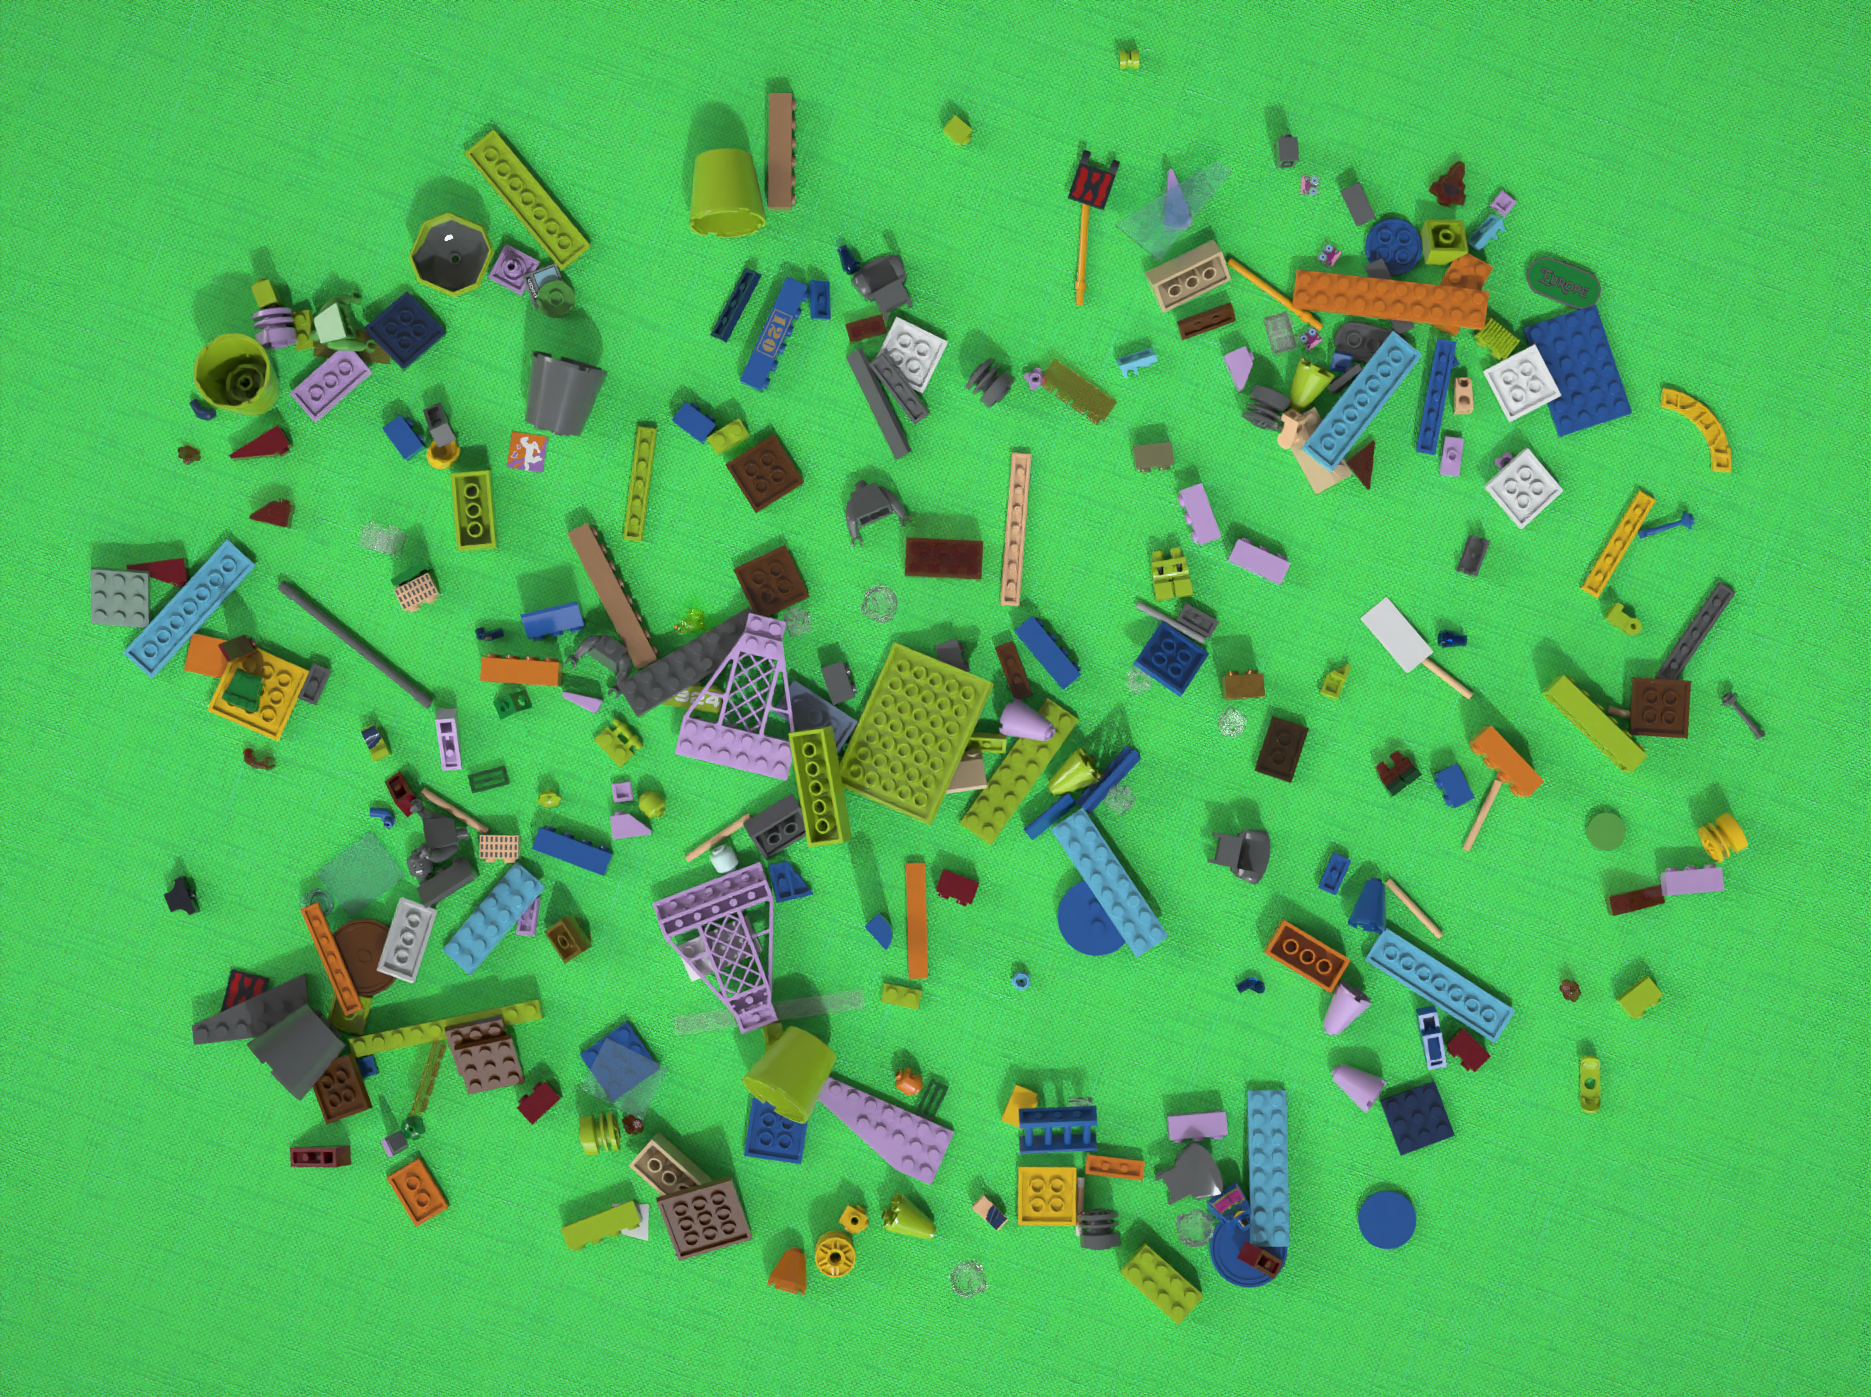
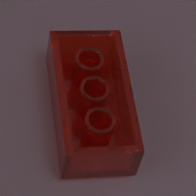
[905,537,983,581]

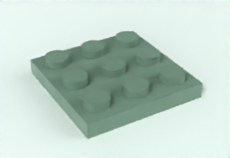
[90,567,151,628]

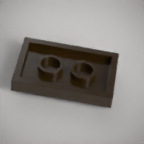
[1254,716,1309,783]

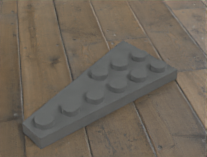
[192,973,309,1045]

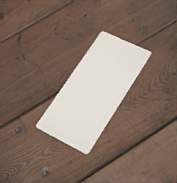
[1361,597,1433,673]

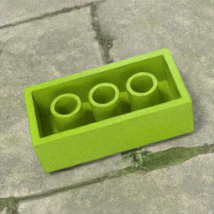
[451,470,499,552]
[1119,1241,1204,1325]

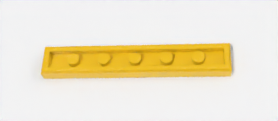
[1580,490,1656,599]

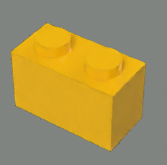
[1001,1083,1039,1128]

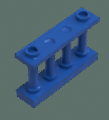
[1019,1106,1097,1154]

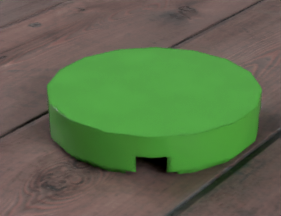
[537,280,575,318]
[1586,812,1626,850]

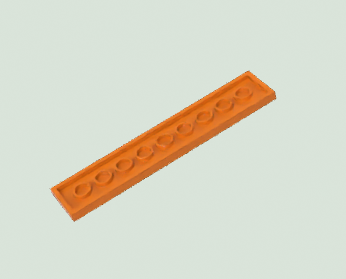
[1292,269,1489,330]

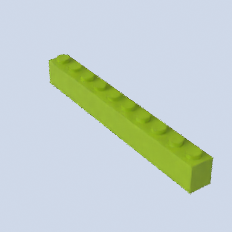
[349,998,545,1058]

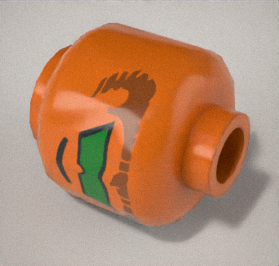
[894,1067,924,1096]

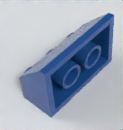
[520,601,586,641]

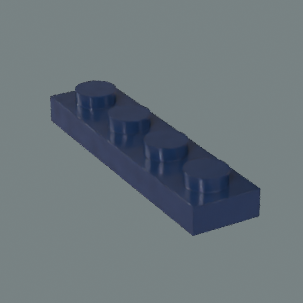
[710,268,762,343]

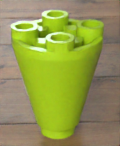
[1288,357,1334,414]
[1047,747,1103,796]
[881,1193,937,1240]

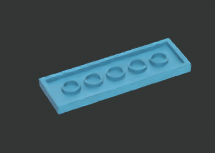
[443,862,546,975]

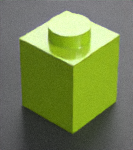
[943,116,973,148]

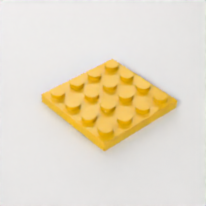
[207,648,309,742]

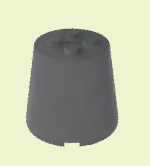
[524,351,608,436]
[247,1003,346,1101]

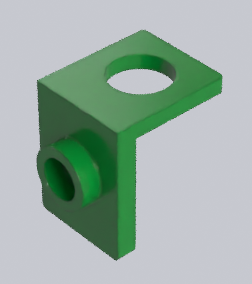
[493,690,532,720]

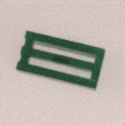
[467,765,510,794]
[915,1079,949,1122]

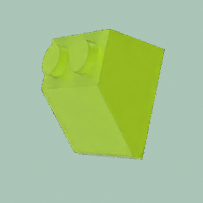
[1420,219,1468,265]

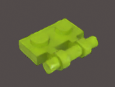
[594,717,644,768]

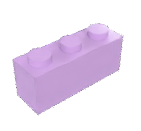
[1177,483,1221,546]
[1227,538,1291,585]
[1660,864,1724,896]
[1167,1110,1228,1143]

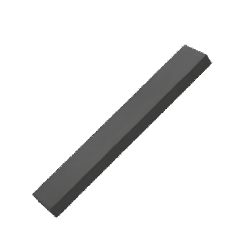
[846,348,912,460]
[1654,582,1736,680]

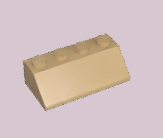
[1145,240,1231,313]
[1279,407,1352,495]
[946,749,987,794]
[629,1132,713,1196]

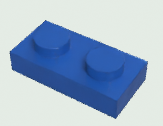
[810,280,831,320]
[1317,853,1351,895]

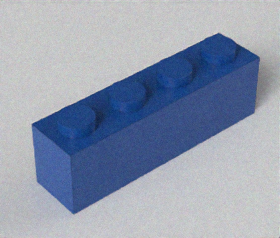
[1014,616,1081,690]
[532,825,614,876]

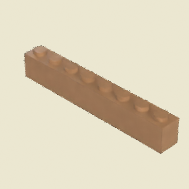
[567,523,660,671]

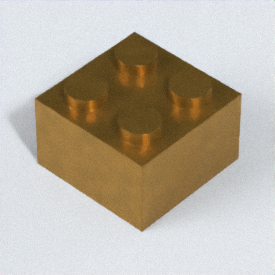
[1221,670,1265,700]

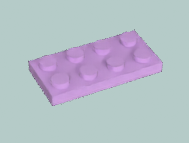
[290,350,373,422]

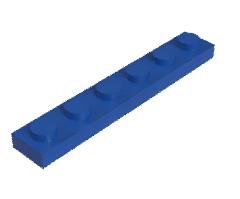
[1415,339,1457,455]

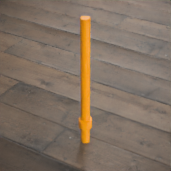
[1075,204,1089,306]
[1227,258,1324,331]

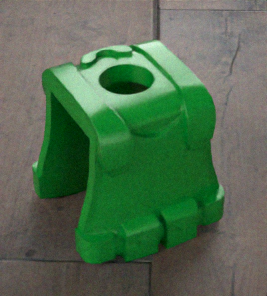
[221,668,265,712]

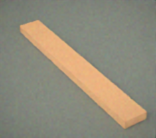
[1000,452,1031,606]

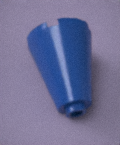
[1348,878,1386,933]

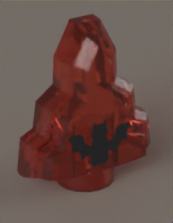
[1428,160,1466,207]

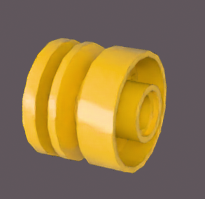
[1697,812,1748,863]
[814,1230,856,1278]

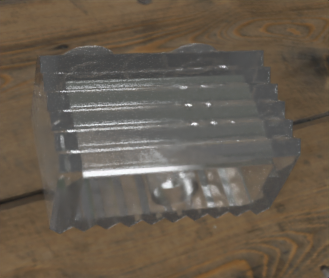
[1263,311,1299,356]

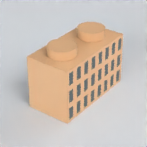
[394,573,441,613]
[479,835,521,863]

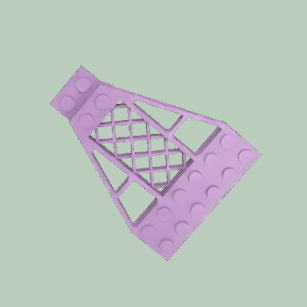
[674,612,794,781]
[652,862,778,1034]

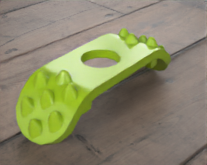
[1580,1056,1600,1113]

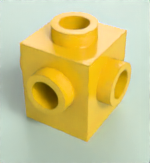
[838,1203,870,1234]

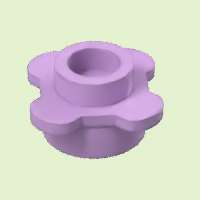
[1024,368,1047,390]
[1494,452,1513,471]

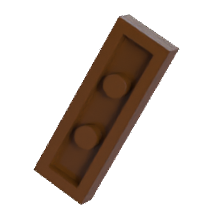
[1177,302,1236,340]
[995,641,1033,700]

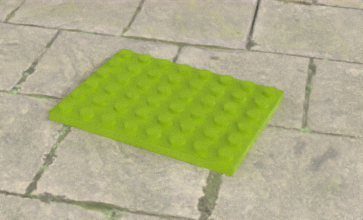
[839,642,994,826]

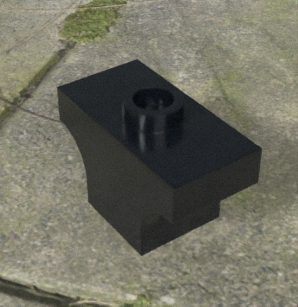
[164,876,200,915]

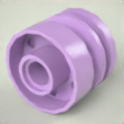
[252,307,298,349]

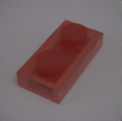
[845,314,887,343]

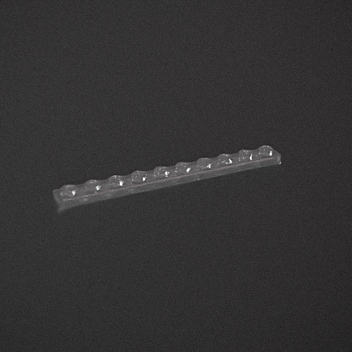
[672,989,866,1036]

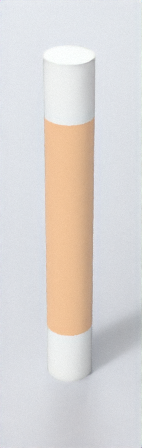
[1076,1177,1085,1236]

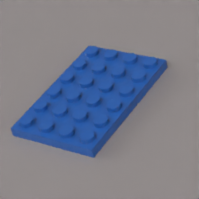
[1522,305,1632,437]

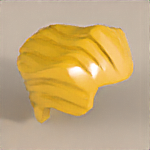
[426,440,460,470]

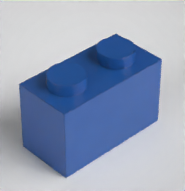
[672,402,717,445]
[382,415,426,461]
[1433,763,1475,808]

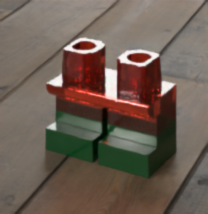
[1374,750,1422,797]

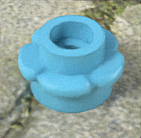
[1012,971,1031,990]

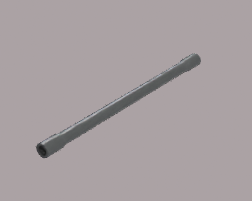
[278,581,434,709]

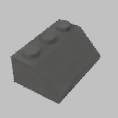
[743,793,806,860]
[416,856,480,908]

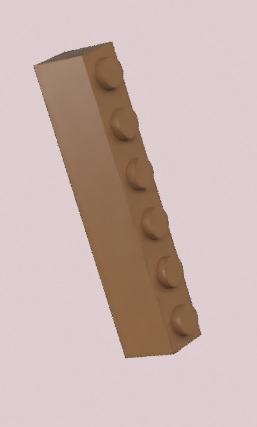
[768,93,796,211]

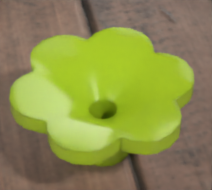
[537,789,561,808]

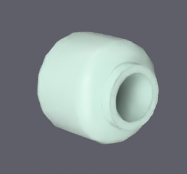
[710,845,739,874]

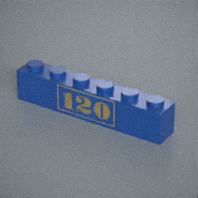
[740,277,810,393]

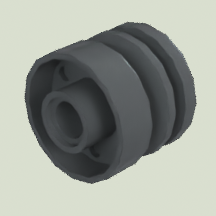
[965,357,1016,409]
[1241,385,1291,432]
[1078,1208,1121,1250]

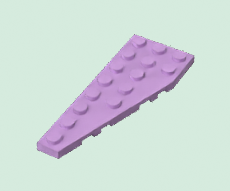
[818,1077,954,1185]

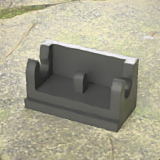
[1340,182,1376,226]
[1456,535,1490,578]

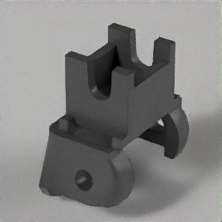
[851,255,913,321]
[1207,829,1270,885]
[1155,1141,1223,1205]

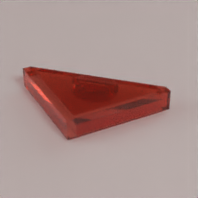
[1346,441,1375,490]

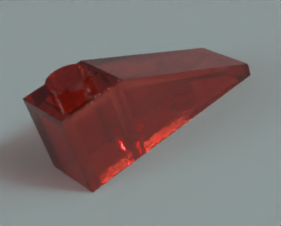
[1604,884,1665,916]

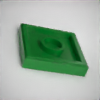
[391,560,433,588]

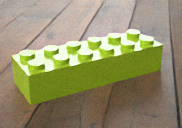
[1541,675,1648,773]
[788,725,852,847]

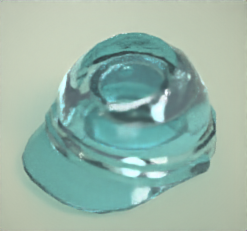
[299,887,335,917]

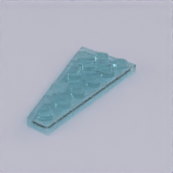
[1115,159,1232,262]

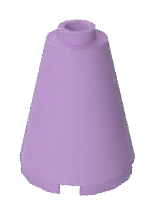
[999,698,1055,741]
[1322,980,1372,1036]
[1331,1064,1387,1113]

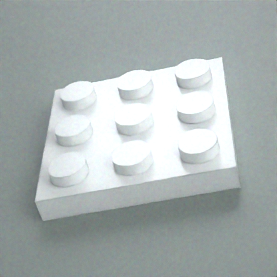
[877,317,948,394]
[1483,344,1562,422]
[1483,448,1563,529]

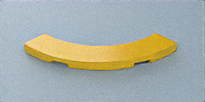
[1660,388,1732,473]

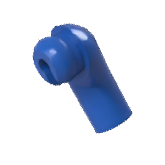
[370,807,395,828]

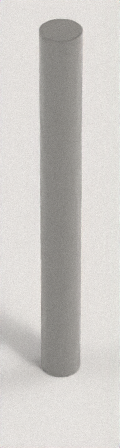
[1136,601,1206,644]

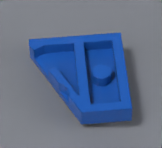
[768,861,813,903]

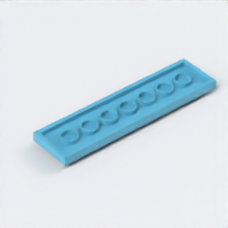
[1301,331,1422,473]
[123,540,257,679]
[1051,808,1169,958]
[1364,928,1515,1043]
[1247,1090,1290,1247]

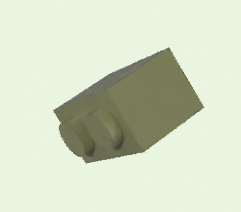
[1132,441,1174,473]

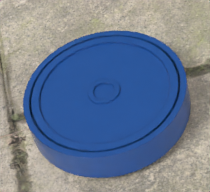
[1057,880,1126,956]
[1209,1217,1287,1288]

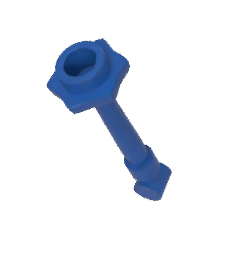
[1638,511,1695,539]

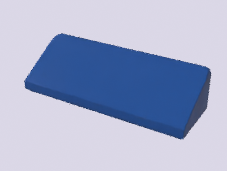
[1024,793,1076,840]

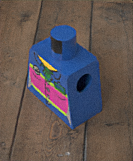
[1207,1182,1252,1232]

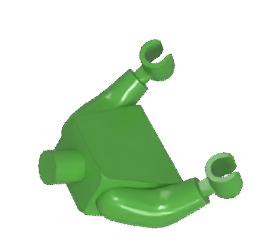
[310,290,376,353]

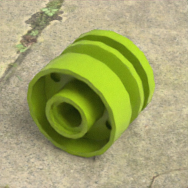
[579,1110,621,1156]

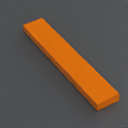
[906,863,928,979]
[300,902,364,1016]

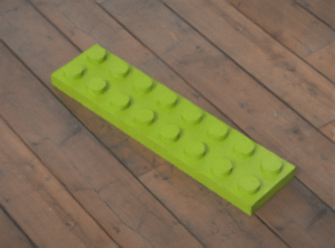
[464,129,591,271]
[960,698,1079,845]

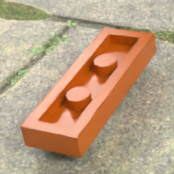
[1085,1154,1145,1181]

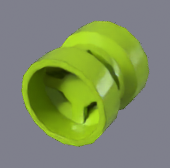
[1119,50,1139,70]

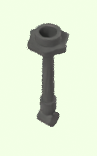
[1721,692,1765,739]

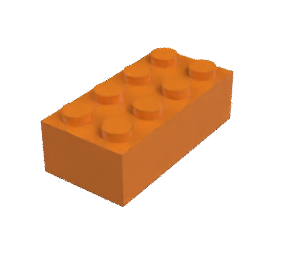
[1430,253,1493,337]
[480,654,563,687]
[1468,725,1545,798]
[1263,919,1351,993]

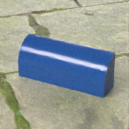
[865,912,893,950]

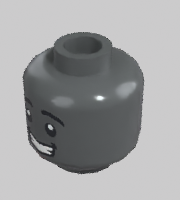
[406,850,434,879]

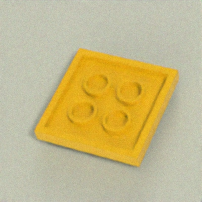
[1018,1166,1076,1226]

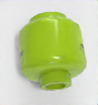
[638,790,667,819]

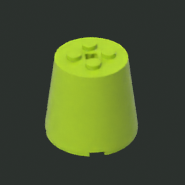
[689,148,766,238]
[193,333,280,416]
[742,1026,837,1124]

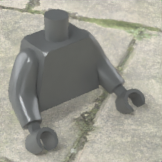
[846,480,912,548]
[565,633,632,699]
[410,798,469,862]

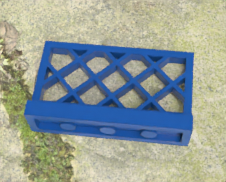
[1075,746,1141,814]

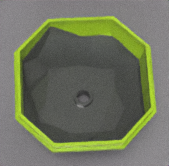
[408,212,494,298]

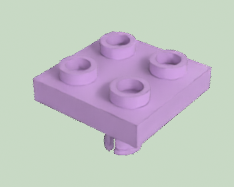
[488,244,540,296]

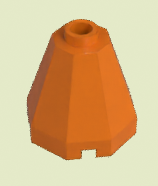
[767,1247,807,1296]

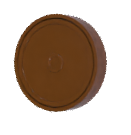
[333,918,398,996]

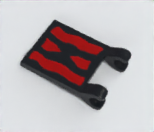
[1068,150,1120,211]
[220,970,269,1012]

